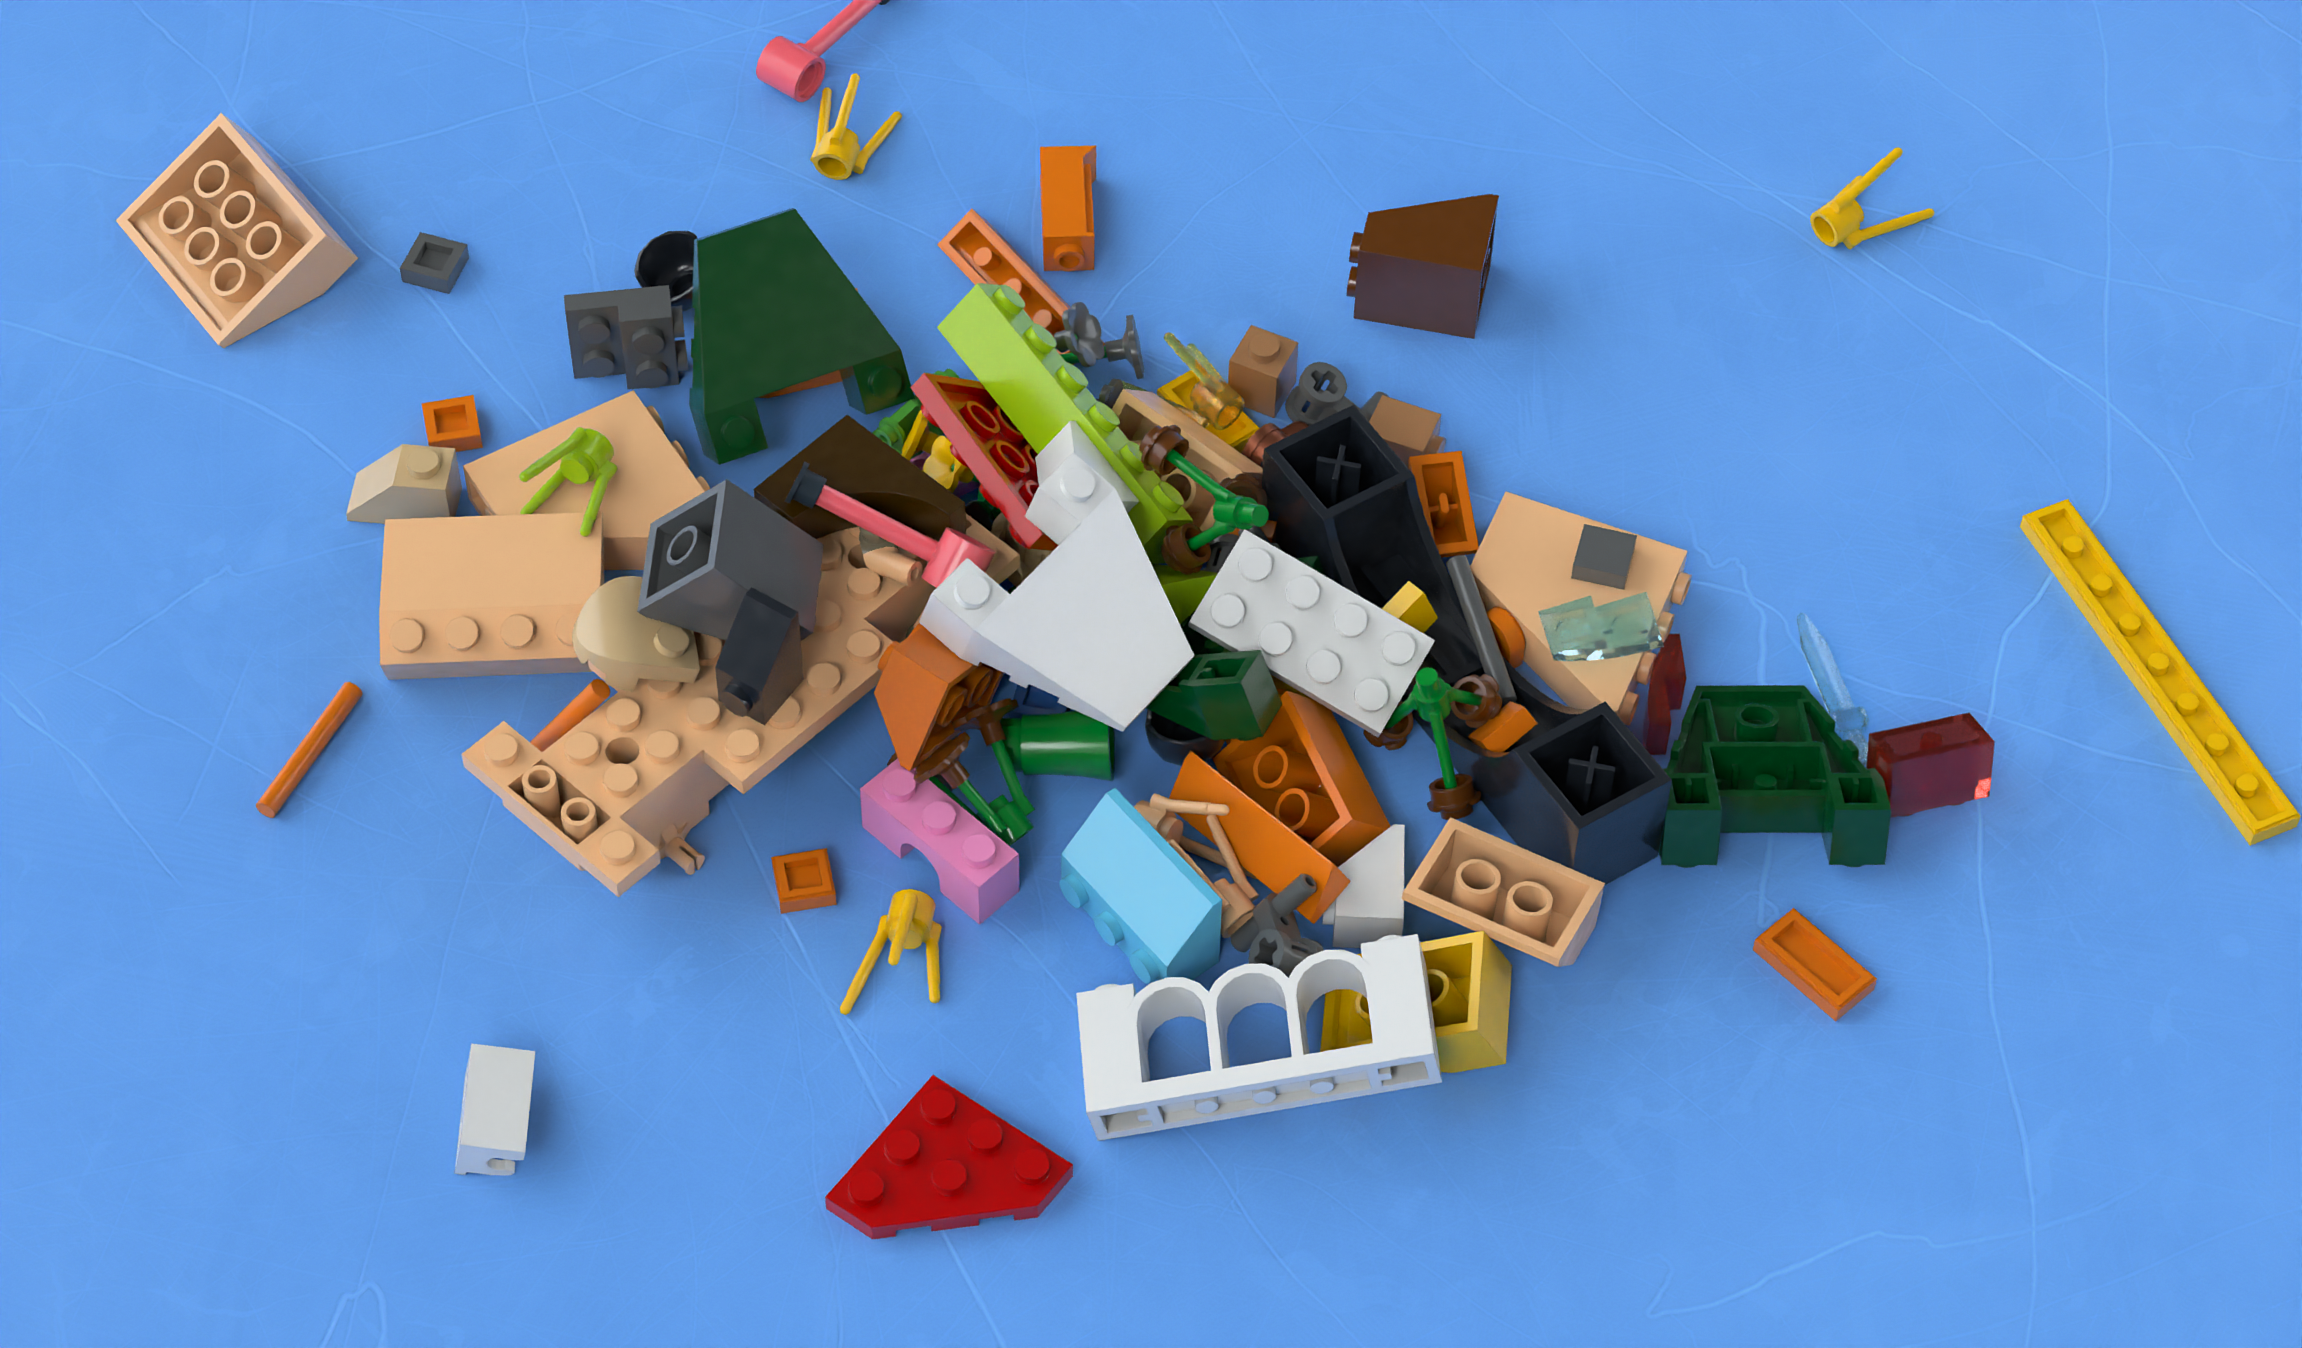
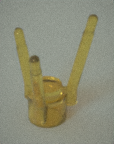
[1122,332,1245,431]

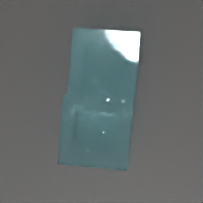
[1538,592,1663,661]

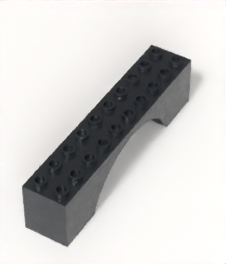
[1262,405,1672,885]

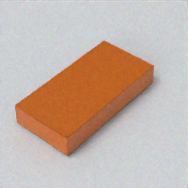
[1753,908,1877,1021]

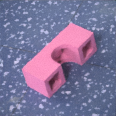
[860,758,1019,925]

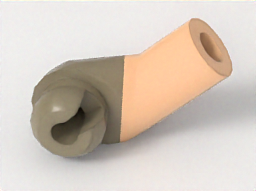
[859,527,923,587]

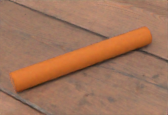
[530,679,610,752]
[256,682,363,818]

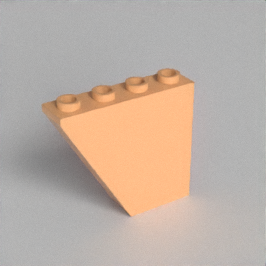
[463,390,710,570]
[1470,491,1692,726]

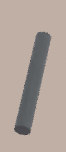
[1446,555,1517,707]

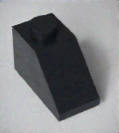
[715,587,804,725]

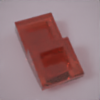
[1643,633,1687,755]

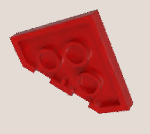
[825,1075,1073,1239]

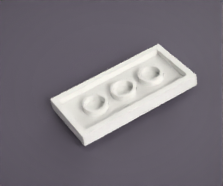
[1188,529,1435,737]

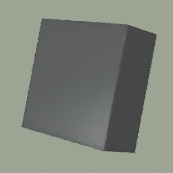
[400,232,469,294]
[1571,524,1637,590]

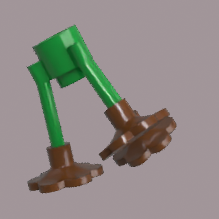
[887,698,1035,846]

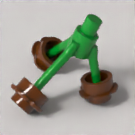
[1139,425,1269,575]
[1363,668,1502,820]

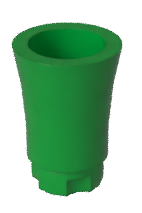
[1001,711,1115,781]

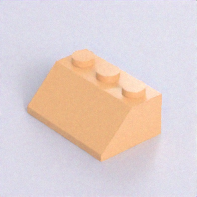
[1111,389,1263,532]
[1402,817,1605,967]

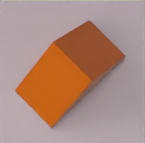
[1408,451,1479,558]

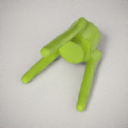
[519,427,618,537]

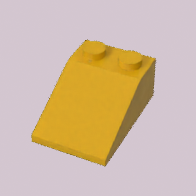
[1320,931,1512,1073]

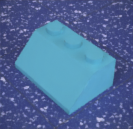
[1059,788,1222,984]

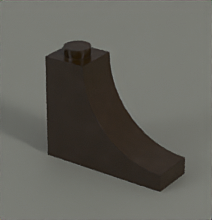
[753,415,966,541]

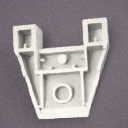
[919,452,1194,732]

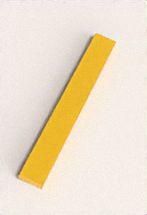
[2020,499,2301,846]

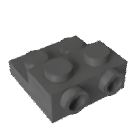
[564,285,688,389]

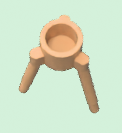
[1134,793,1257,879]
[1168,815,1259,938]

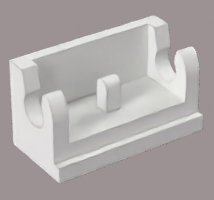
[454,1043,535,1175]

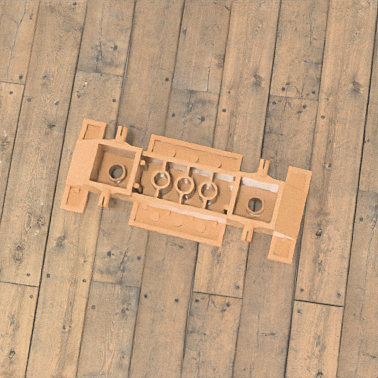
[462,514,1020,897]

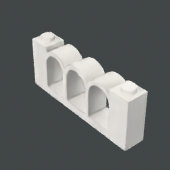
[1076,934,1442,1141]

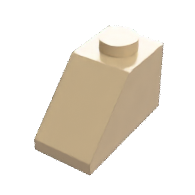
[346,444,462,524]

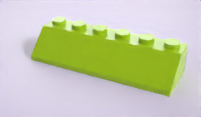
[937,283,1193,564]

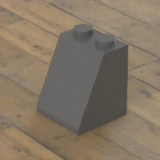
[637,479,824,641]

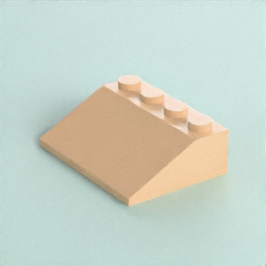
[116,113,358,348]
[379,511,604,680]

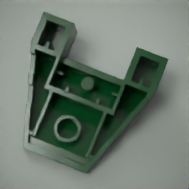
[689,208,915,465]
[1146,556,1326,741]
[1659,685,1891,868]

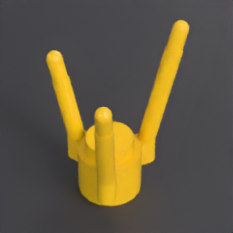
[810,73,902,180]
[1810,147,1934,249]
[840,889,942,1015]

